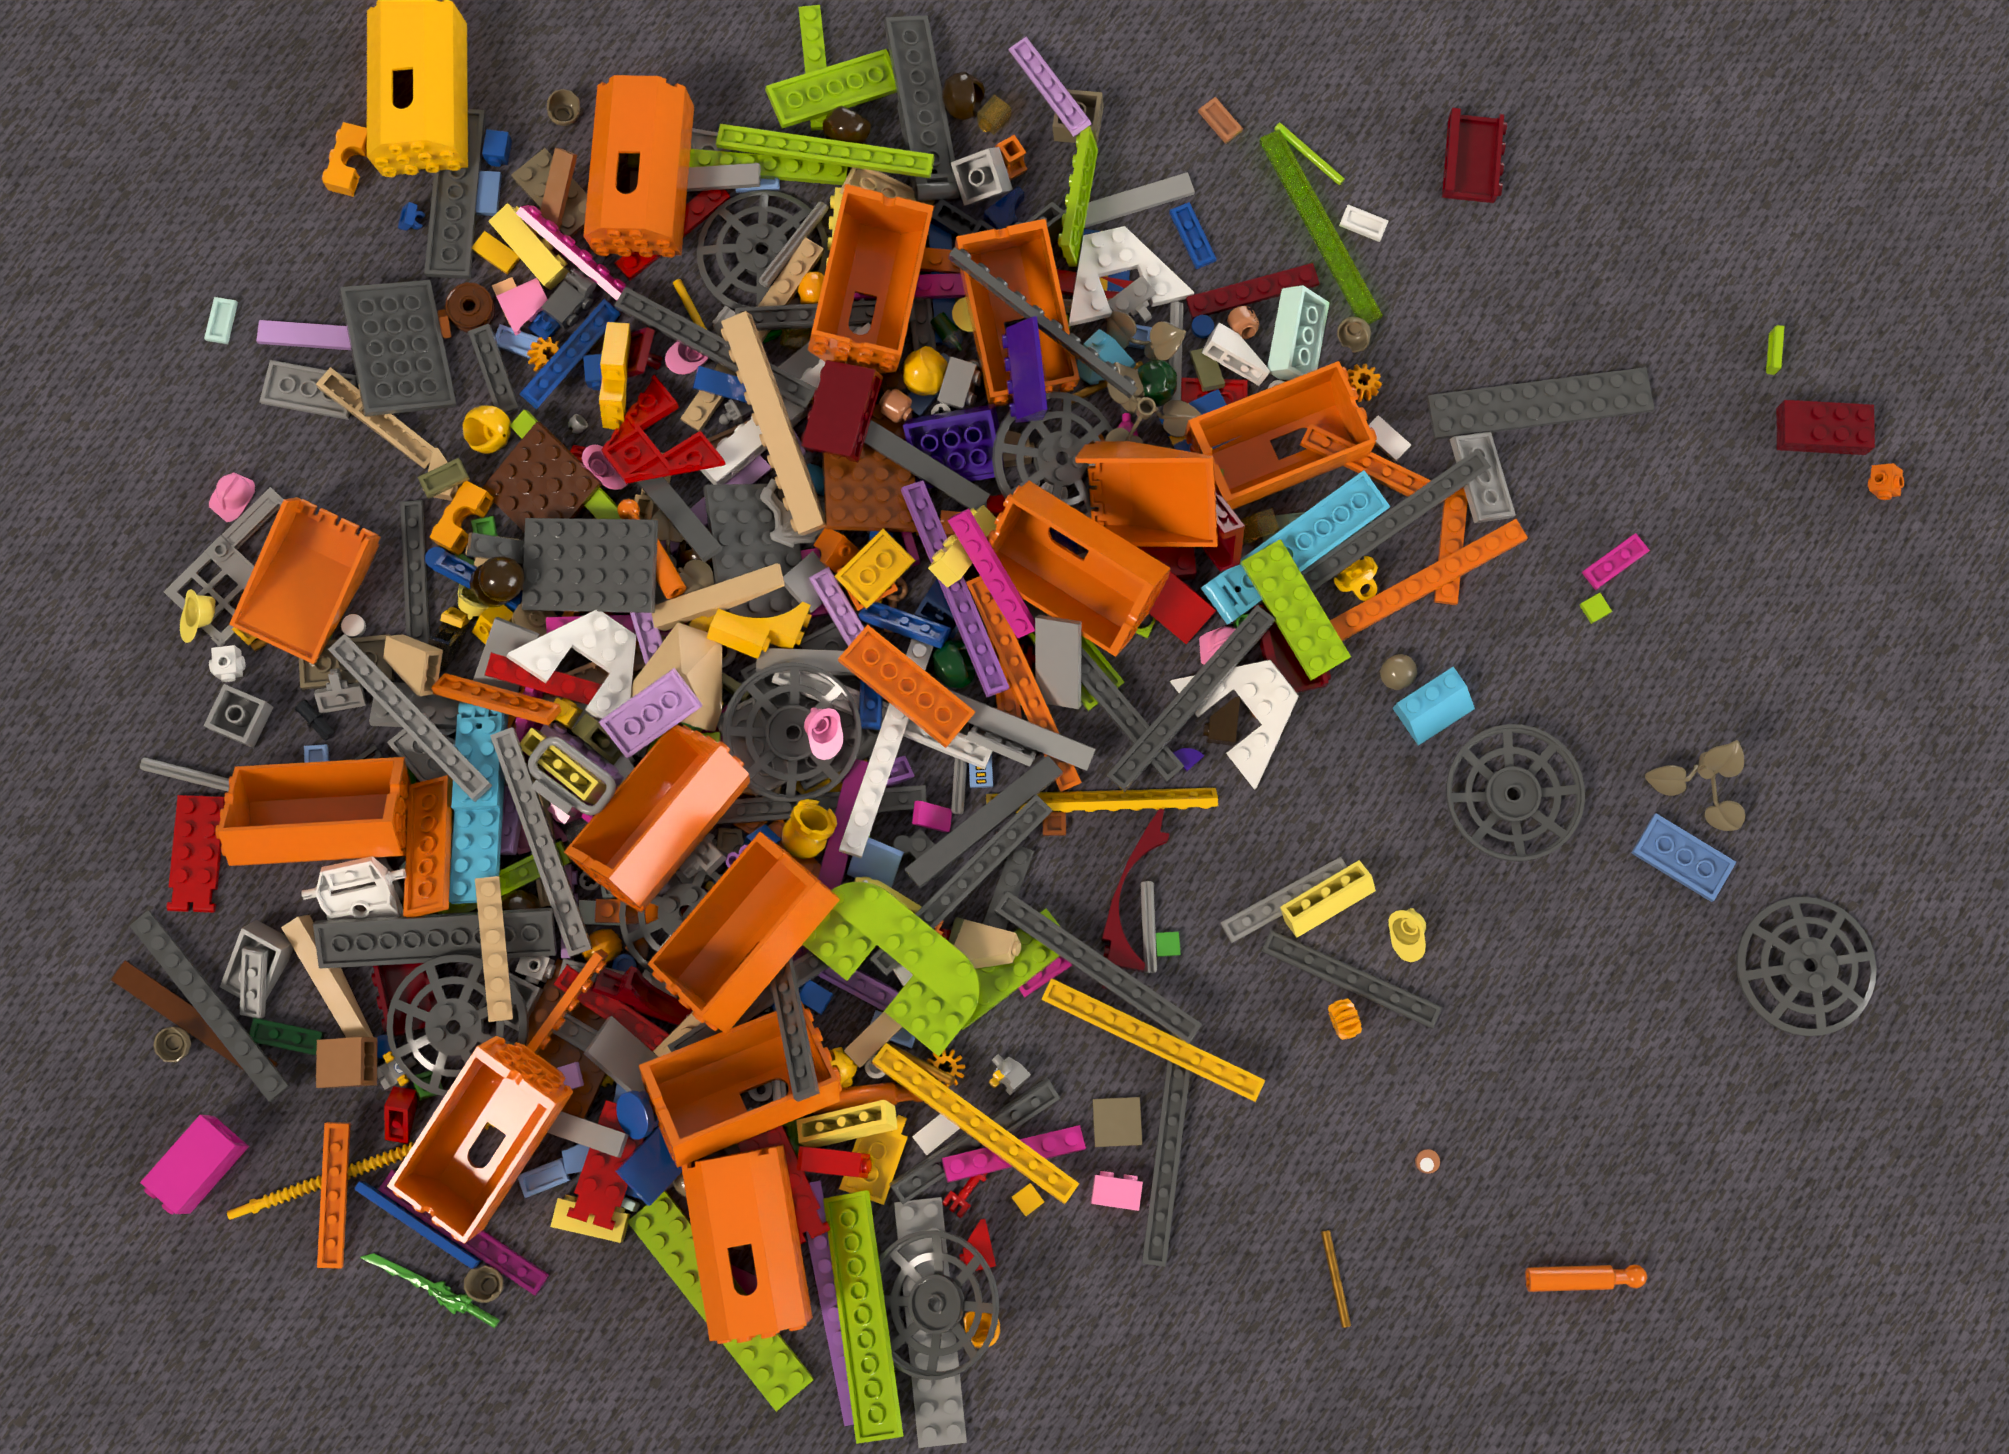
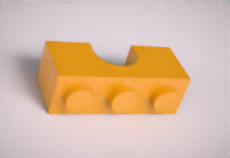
[322,122,367,197]
[430,481,494,556]

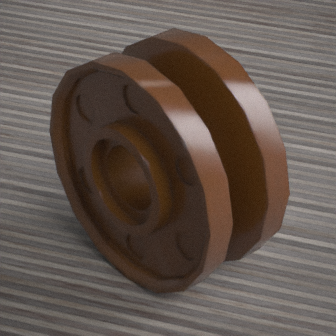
[445,282,495,333]

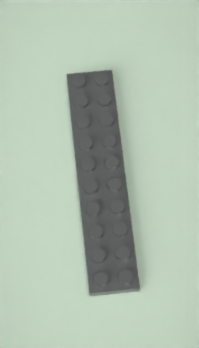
[1427,367,1655,440]
[313,908,557,969]

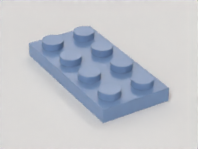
[1631,813,1736,902]

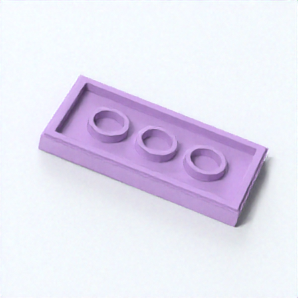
[599,668,702,759]

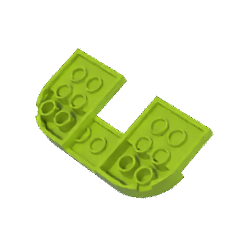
[802,882,980,1057]

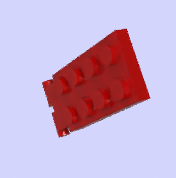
[166,795,225,913]
[567,1100,644,1231]
[737,1125,831,1245]

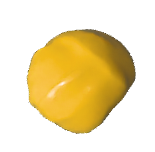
[903,346,948,396]
[462,405,511,454]

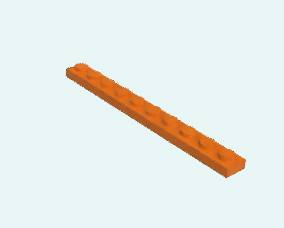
[1330,519,1528,641]
[966,576,1082,792]

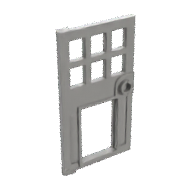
[164,487,284,647]

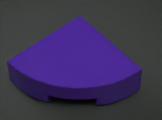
[1173,748,1204,772]

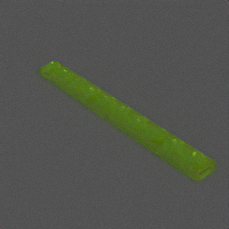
[1259,129,1383,324]

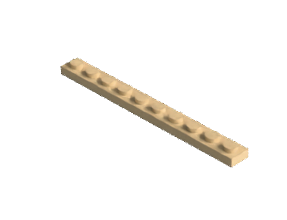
[680,237,825,432]

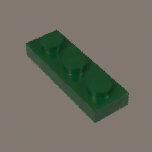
[249,1018,325,1055]

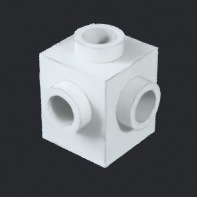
[209,645,246,682]
[515,956,555,985]

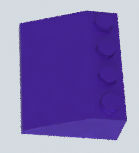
[1002,316,1048,423]
[903,404,1005,489]

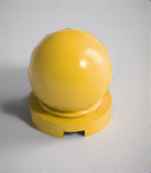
[782,799,837,859]

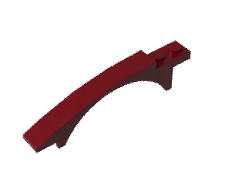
[1101,808,1169,989]
[592,966,763,1025]

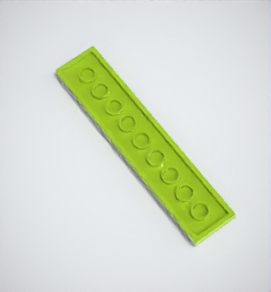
[628,1190,814,1411]
[823,1190,903,1444]

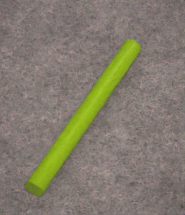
[1274,123,1345,186]

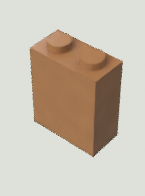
[316,1037,377,1088]

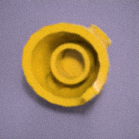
[829,1047,858,1088]

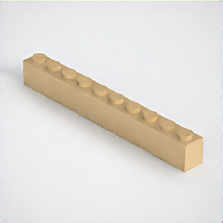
[721,311,826,536]

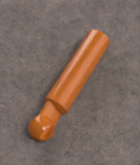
[617,499,687,599]
[814,1082,923,1115]
[1525,1264,1647,1292]

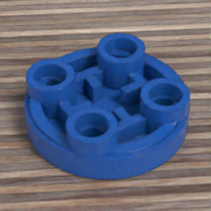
[616,1090,658,1140]

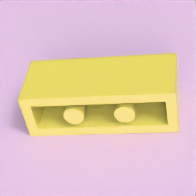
[550,1194,631,1243]

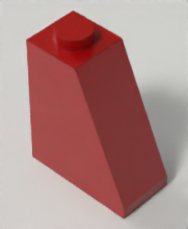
[796,1146,872,1178]

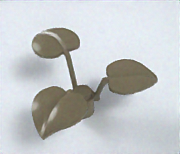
[1107,311,1186,414]
[1105,362,1201,444]
[651,510,715,594]
[1645,740,1745,831]

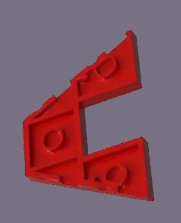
[601,375,726,484]

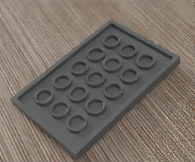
[339,280,456,416]
[703,484,802,618]
[522,518,658,613]

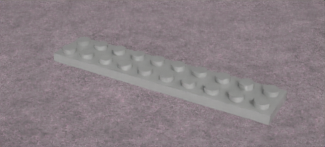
[894,1197,967,1448]

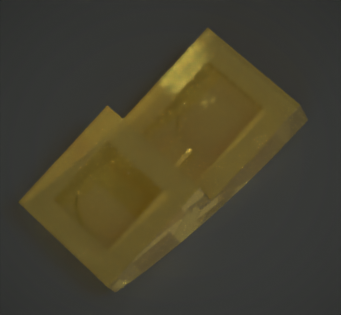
[1241,508,1279,544]

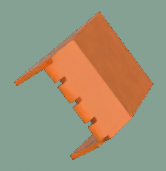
[1075,441,1218,547]
[229,497,381,664]

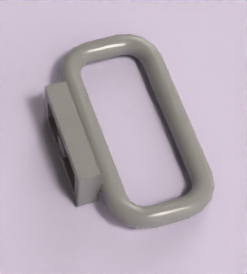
[528,736,616,817]

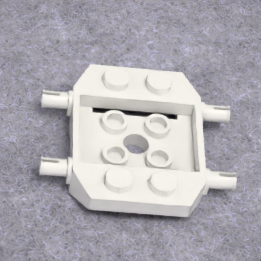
[301,856,406,920]

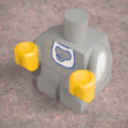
[377,1051,417,1091]
[989,1054,1031,1095]

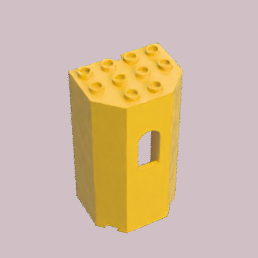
[367,0,468,177]

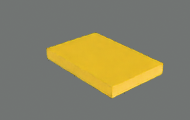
[834,529,916,609]

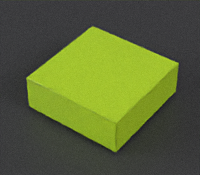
[1580,593,1612,624]

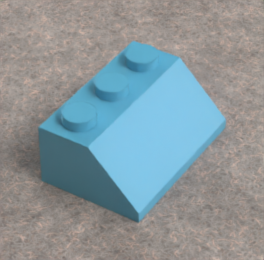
[1393,667,1475,746]

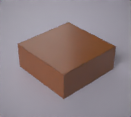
[1043,812,1066,836]

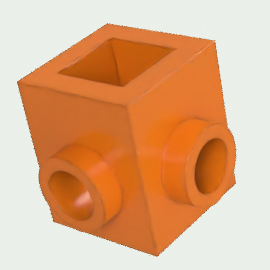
[1868,463,1904,500]

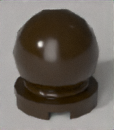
[470,556,525,607]

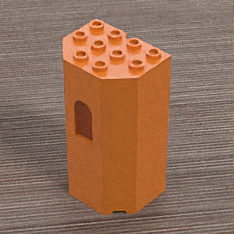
[584,75,694,258]
[808,184,934,373]
[955,219,1080,407]
[1184,361,1377,510]
[987,481,1170,657]
[564,724,750,913]
[216,757,411,866]
[648,832,840,1034]
[638,1001,842,1168]
[387,1036,573,1244]
[681,1144,813,1344]

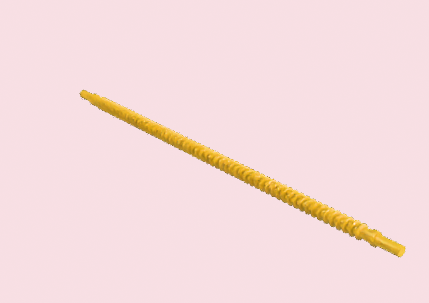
[227,1075,614,1220]

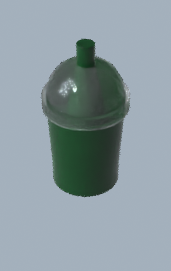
[930,312,963,352]

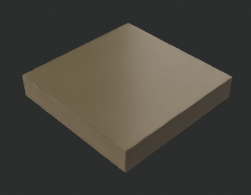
[1092,1097,1142,1147]

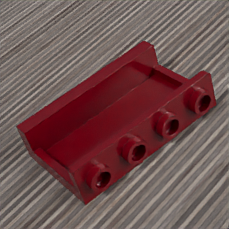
[1442,108,1507,203]
[801,360,883,463]
[1202,488,1245,571]
[1253,605,1331,693]
[371,963,438,1036]

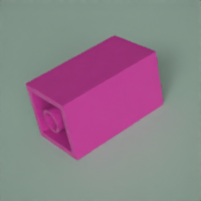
[140,1115,249,1215]

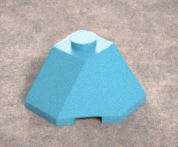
[1077,329,1136,385]

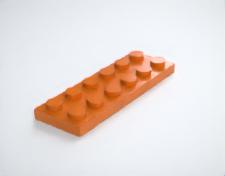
[838,624,975,748]
[403,775,453,917]

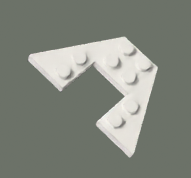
[1068,226,1194,326]
[506,609,636,720]
[1170,660,1299,789]

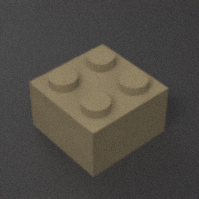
[1052,89,1104,145]

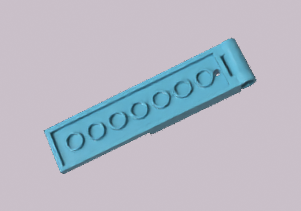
[1201,470,1390,625]
[449,702,509,904]

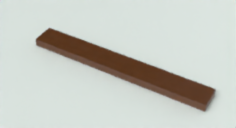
[111,960,279,1070]

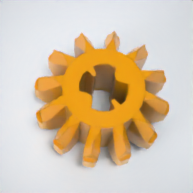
[527,337,560,372]
[1347,363,1382,402]
[1328,998,1362,1040]
[927,1049,965,1088]

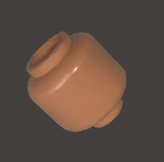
[1227,306,1259,339]
[878,389,913,423]

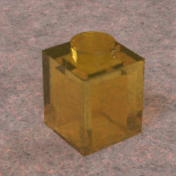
[977,94,1011,135]

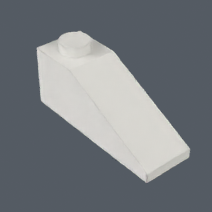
[1202,323,1270,386]

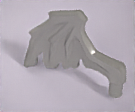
[760,479,824,548]

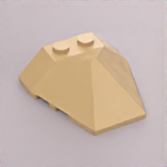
[630,623,722,732]

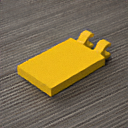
[839,1115,908,1205]

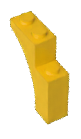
[599,322,631,430]
[707,601,812,659]

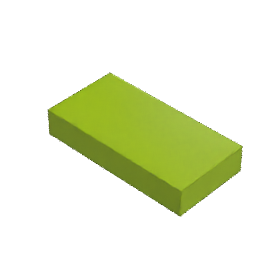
[1766,325,1785,375]

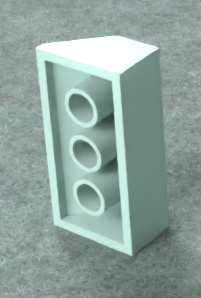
[1267,285,1329,381]

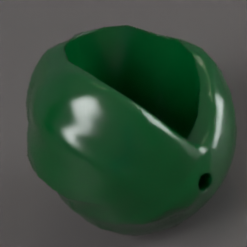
[1138,359,1177,407]
[933,640,976,688]

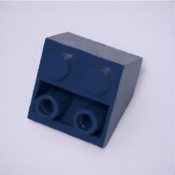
[915,579,975,638]

